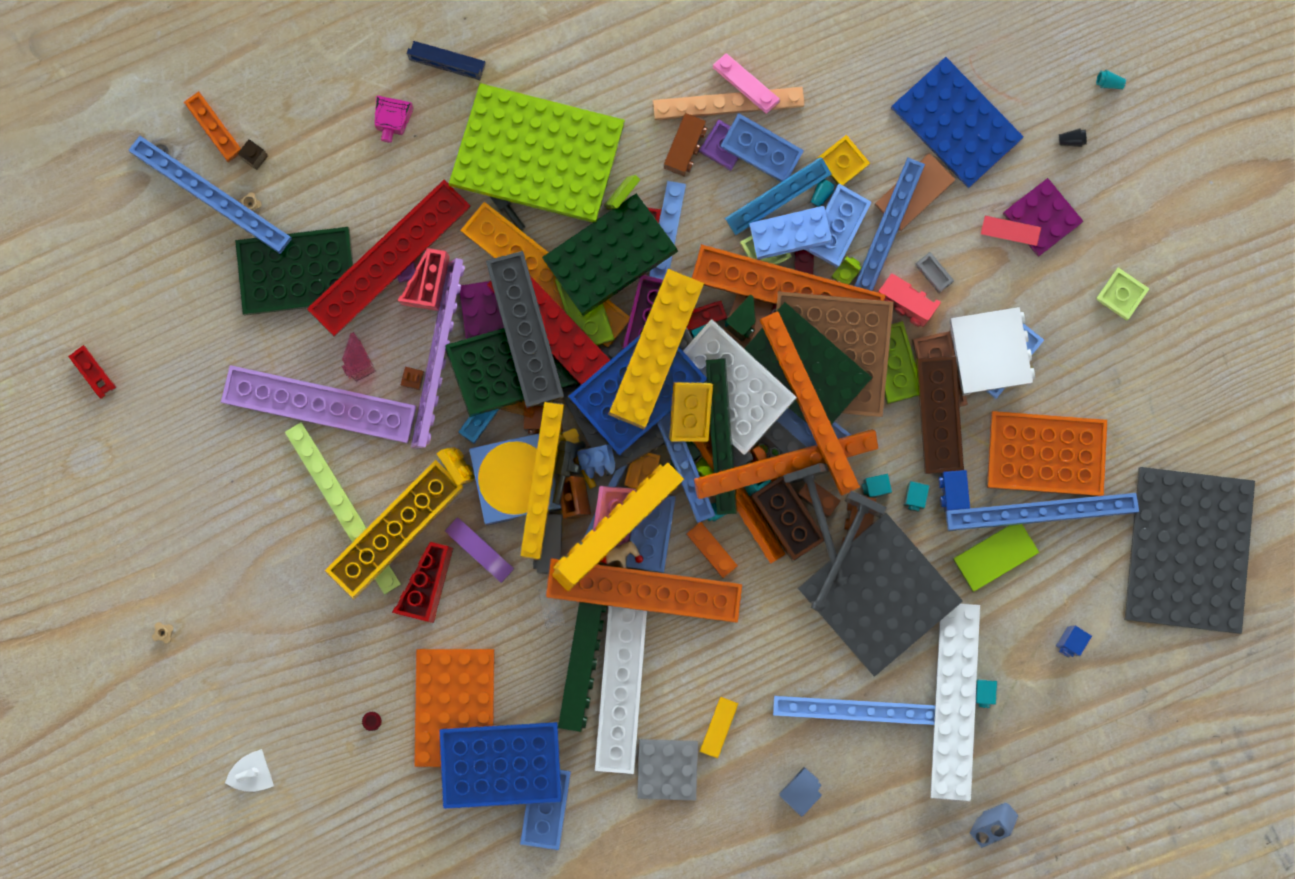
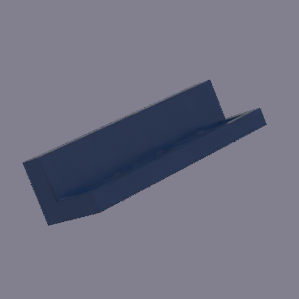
[406,41,486,80]

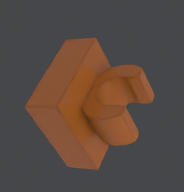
[401,367,424,390]

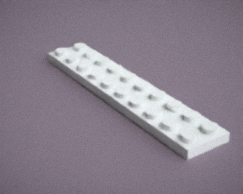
[930,604,980,801]
[595,606,647,774]

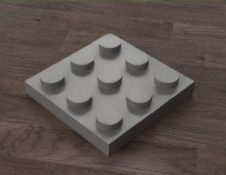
[637,739,698,800]

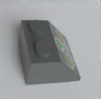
[756,422,806,459]

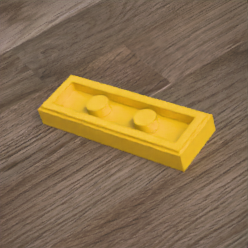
[700,697,739,758]

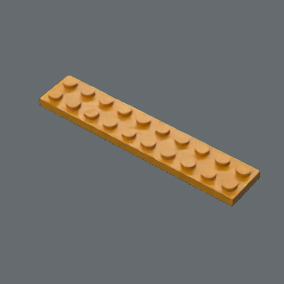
[460,202,630,348]

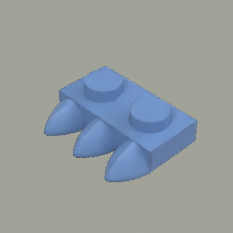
[577,444,615,479]

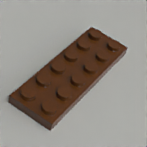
[916,356,964,474]

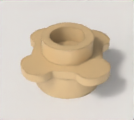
[239,192,262,211]
[152,622,174,643]

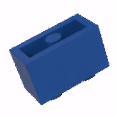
[938,470,970,512]
[1056,625,1092,658]

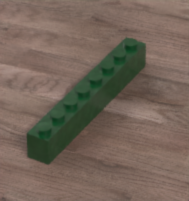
[558,602,607,732]

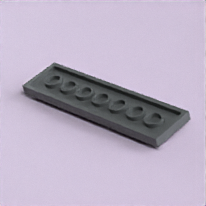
[486,251,564,408]

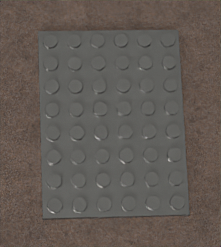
[1124,467,1255,634]

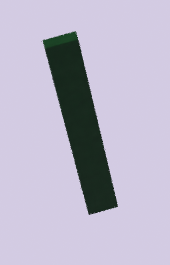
[706,358,737,515]

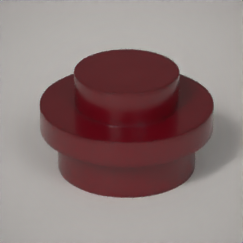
[362,712,382,731]

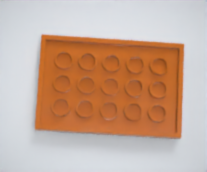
[987,411,1107,496]
[415,649,495,767]

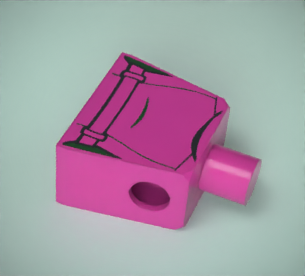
[375,96,414,143]

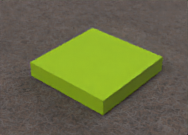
[603,175,640,210]

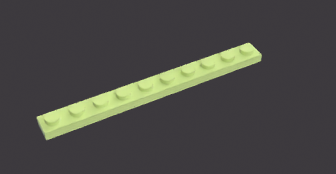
[285,422,402,595]

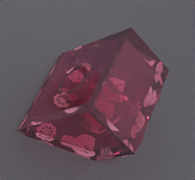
[342,332,376,382]

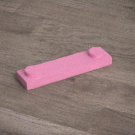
[713,53,780,114]

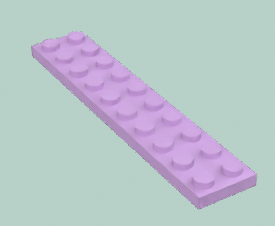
[410,258,465,449]
[221,365,417,444]

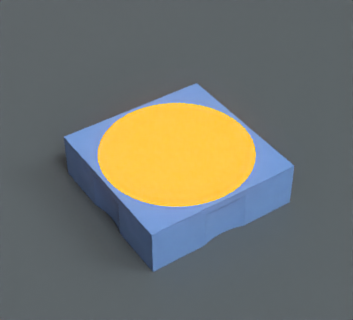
[469,434,562,526]

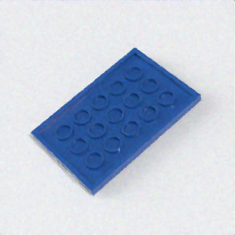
[891,57,1024,189]
[568,334,707,455]
[440,722,562,809]

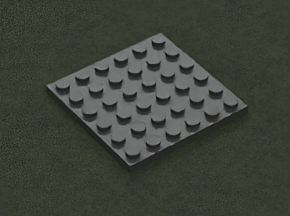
[798,513,963,677]

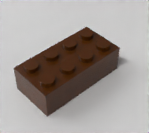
[750,476,824,562]

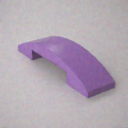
[445,517,514,583]

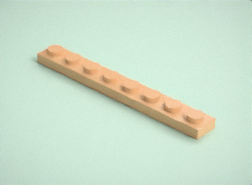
[653,87,804,120]

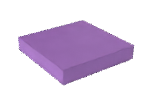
[699,119,739,171]

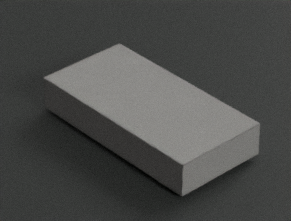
[915,252,954,293]

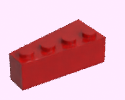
[392,542,453,623]

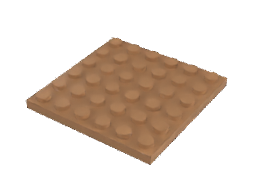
[776,291,893,417]

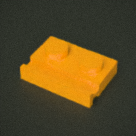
[624,453,661,489]

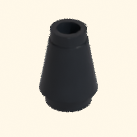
[1059,128,1087,147]

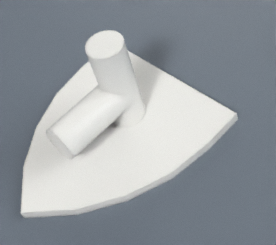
[225,749,274,792]

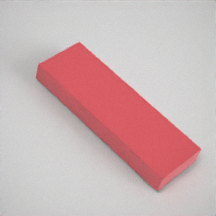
[981,216,1042,246]

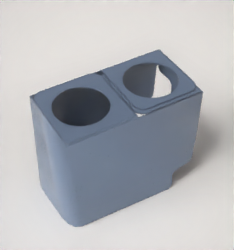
[779,767,822,817]
[970,803,1018,848]

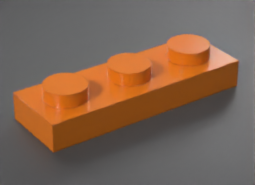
[686,522,738,578]

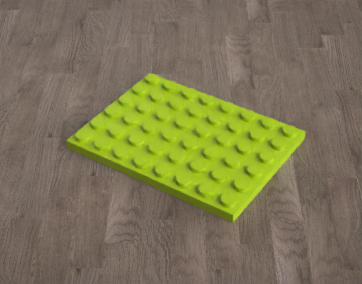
[449,83,625,223]

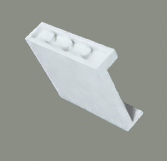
[949,307,1035,396]

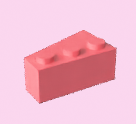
[398,248,450,311]
[878,273,941,327]

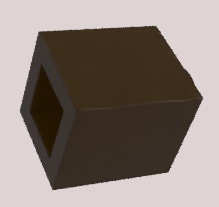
[238,139,268,170]

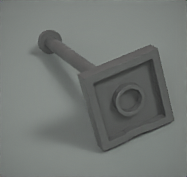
[783,464,848,587]
[811,491,887,613]

